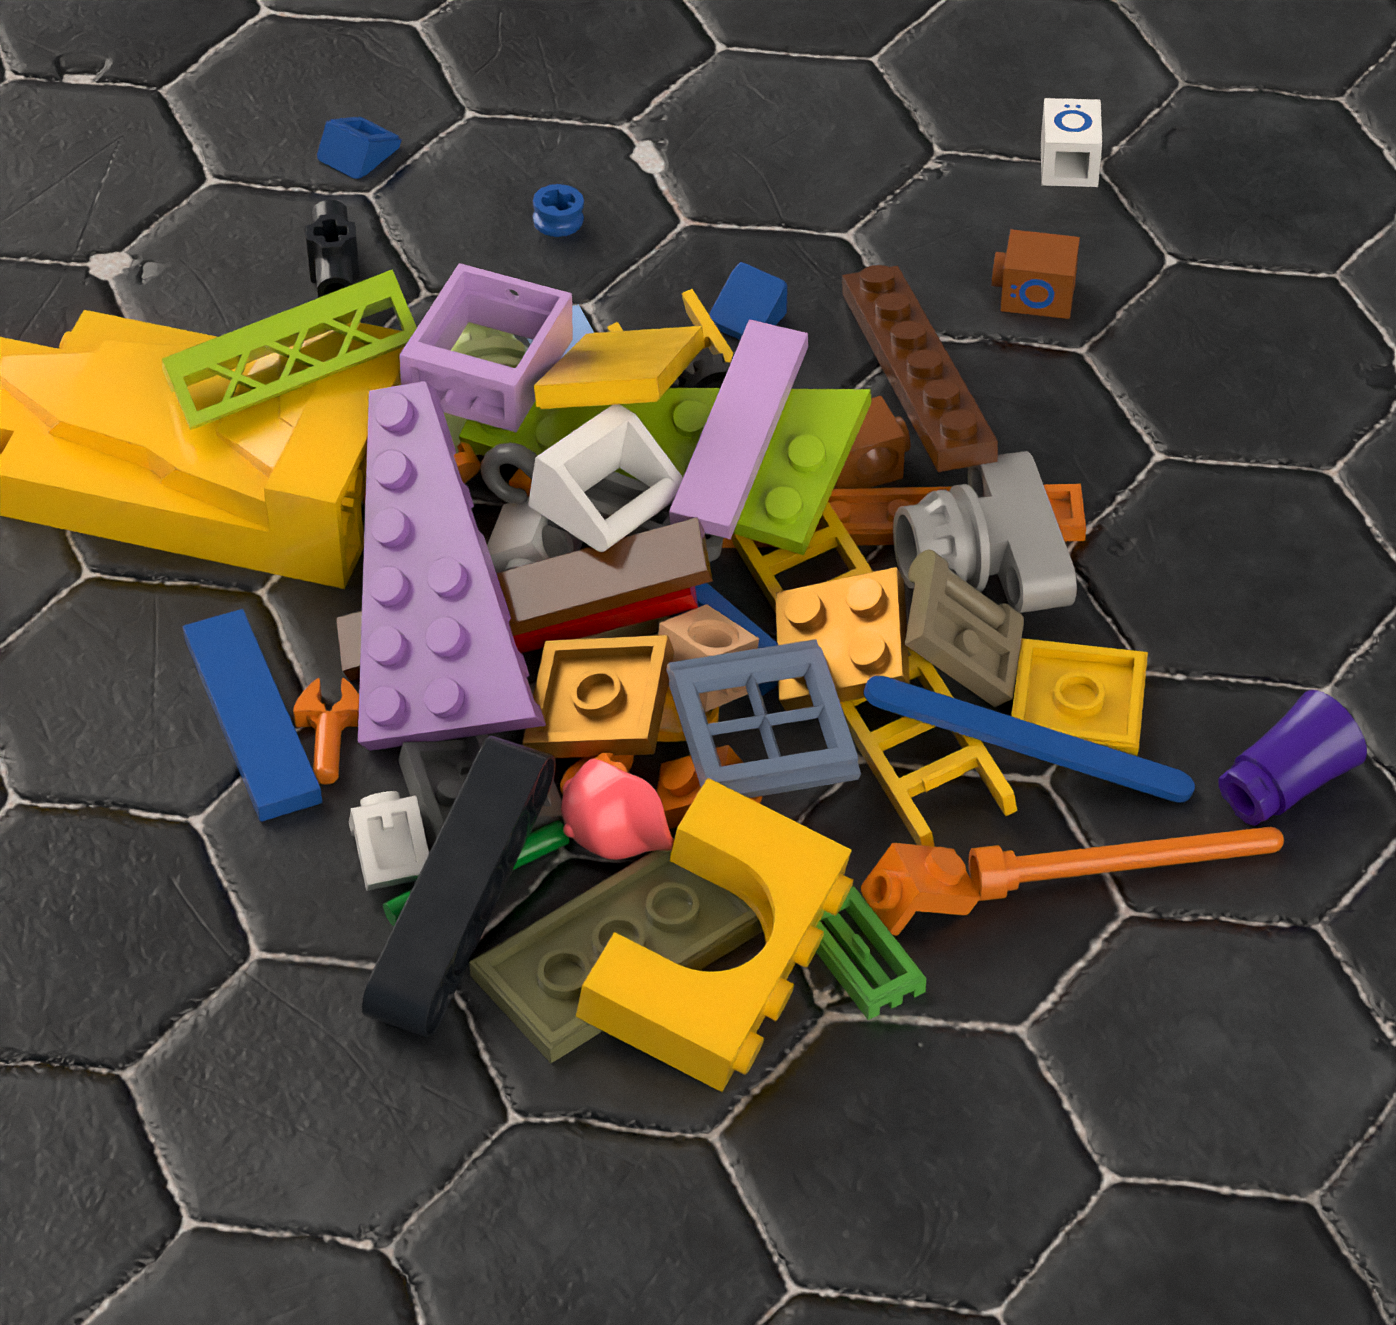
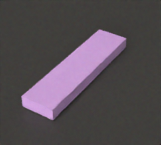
[669,319,808,539]

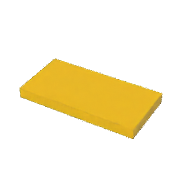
[534,326,705,409]

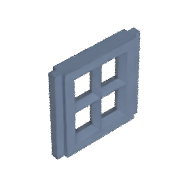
[666,639,861,798]

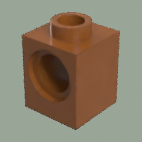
[834,395,911,489]

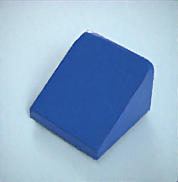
[317,117,402,179]
[709,262,788,340]

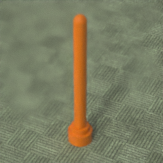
[969,827,1284,901]

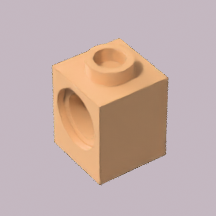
[658,604,759,712]

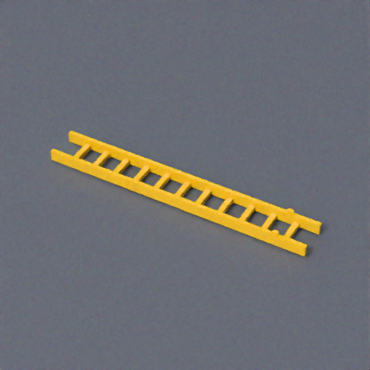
[607,289,1017,847]

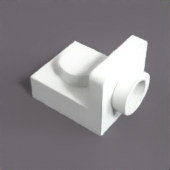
[349,791,429,891]

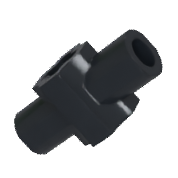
[305,200,360,298]

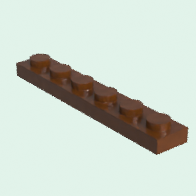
[842,265,998,472]

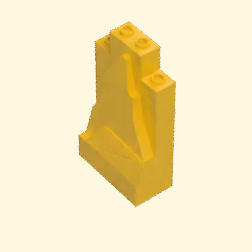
[0,310,404,589]

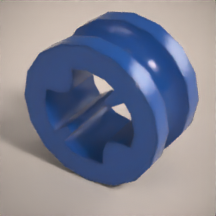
[533,184,584,237]

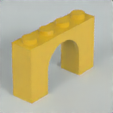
[576,778,853,1092]

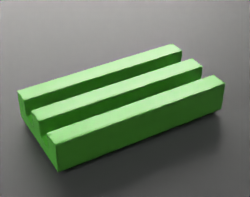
[816,886,926,1020]

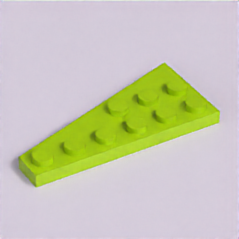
[459,388,872,555]

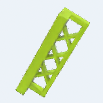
[162,269,417,430]

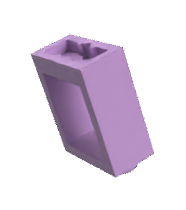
[400,263,573,432]

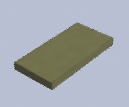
[469,838,763,1063]

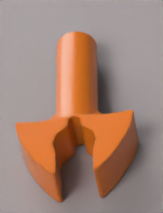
[293,678,359,785]

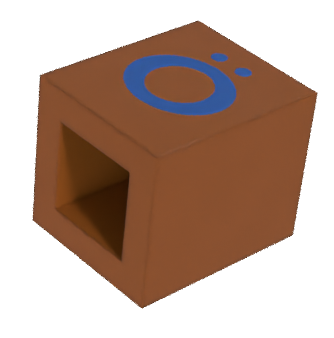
[992,229,1080,319]

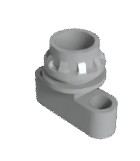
[893,451,1077,613]

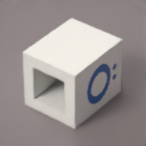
[1041,98,1102,187]

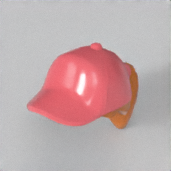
[560,752,674,860]

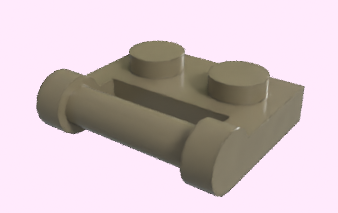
[905,549,1024,707]

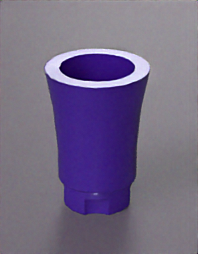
[1218,690,1367,826]

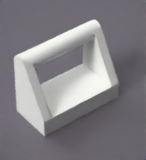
[528,404,683,552]

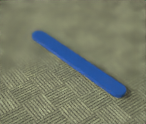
[864,676,1195,802]

